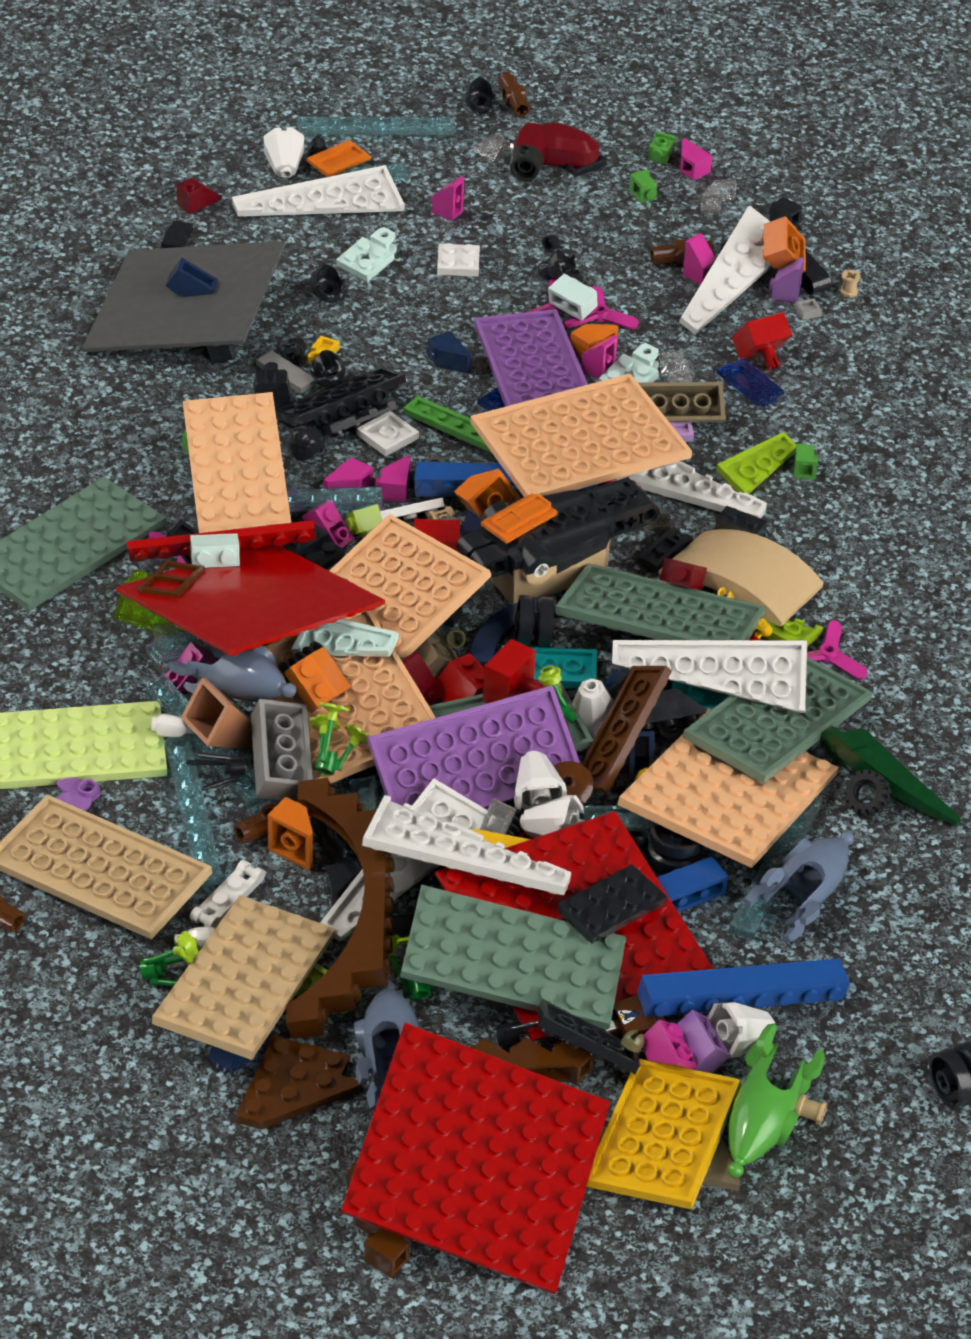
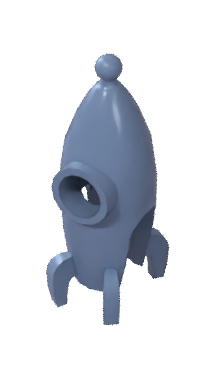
[169,641,296,702]
[745,831,854,943]
[354,980,419,1111]

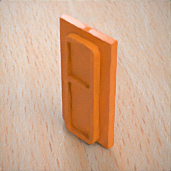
[307,140,371,177]
[481,493,558,544]

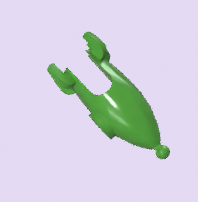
[727,1023,825,1178]

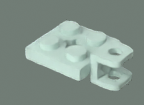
[336,227,397,282]
[599,343,659,383]

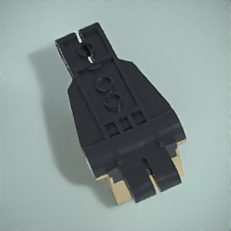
[456,477,661,604]

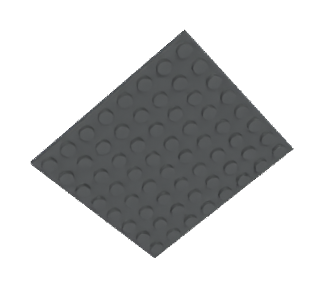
[82,241,286,352]

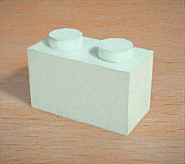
[548,274,598,321]
[190,533,240,568]

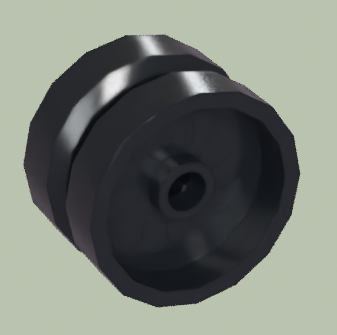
[514,595,554,648]
[647,822,704,874]
[929,1041,971,1110]

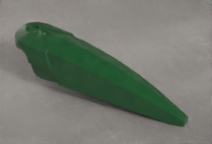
[820,726,961,826]

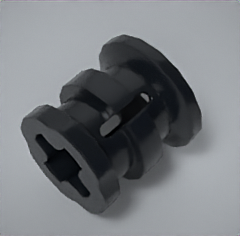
[282,337,306,366]

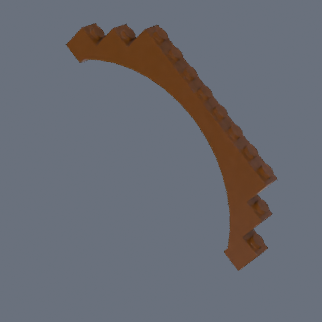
[286,778,395,1039]
[346,1037,593,1278]

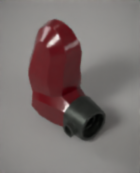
[510,122,600,181]

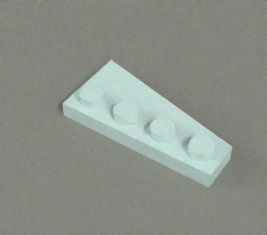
[291,619,399,657]

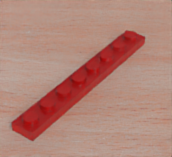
[127,520,315,562]

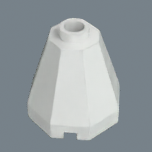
[264,127,304,178]
[572,679,614,739]
[514,751,567,811]
[520,795,585,838]
[708,1002,775,1058]

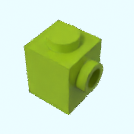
[346,504,382,538]

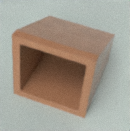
[181,677,253,750]

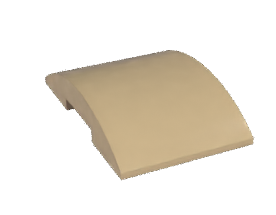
[659,529,824,627]

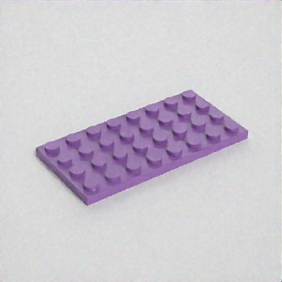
[474,309,588,407]
[367,685,580,809]

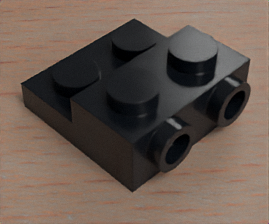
[282,523,345,569]

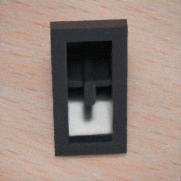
[326,861,362,907]

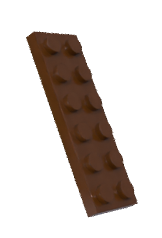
[570,665,672,793]

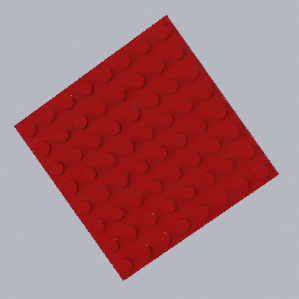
[116,545,385,656]
[435,811,713,1042]
[340,1023,611,1294]

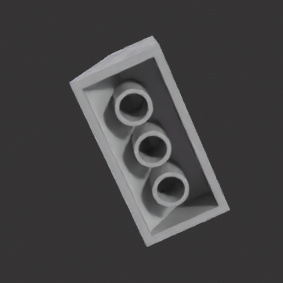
[251,699,313,800]

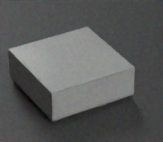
[794,298,822,320]

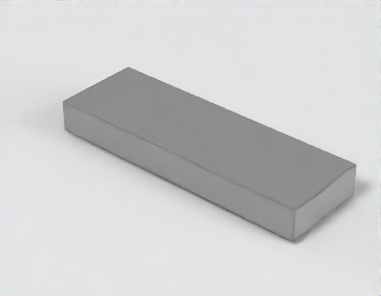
[256,351,317,394]

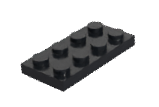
[556,864,668,944]
[537,999,640,1074]

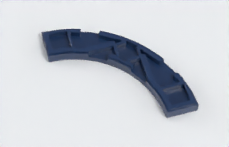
[470,595,557,667]

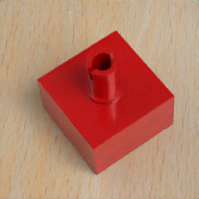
[731,312,793,370]
[482,639,545,703]

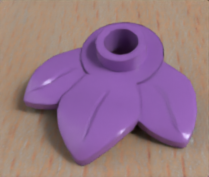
[56,778,101,811]

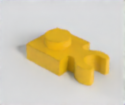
[308,336,340,364]

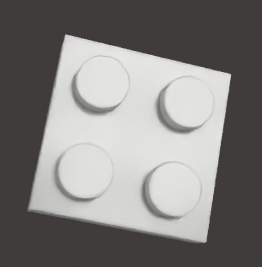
[437,243,480,276]
[357,411,419,457]

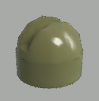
[447,629,466,649]
[621,1030,645,1053]

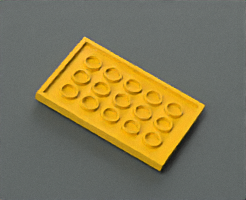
[587,1059,741,1210]

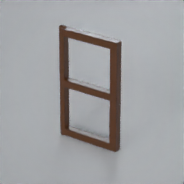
[137,561,205,598]

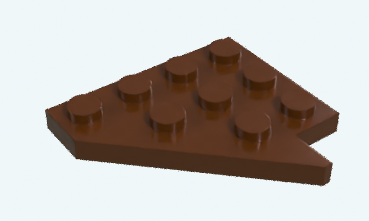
[236,1035,363,1130]

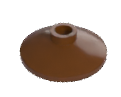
[554,761,594,805]

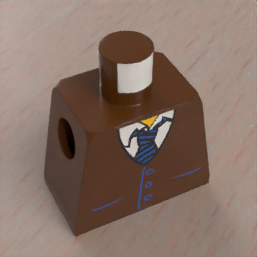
[601,995,666,1039]

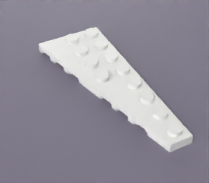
[232,165,405,216]
[679,206,772,335]
[617,461,767,518]
[612,640,807,713]
[320,779,496,942]
[362,795,571,896]

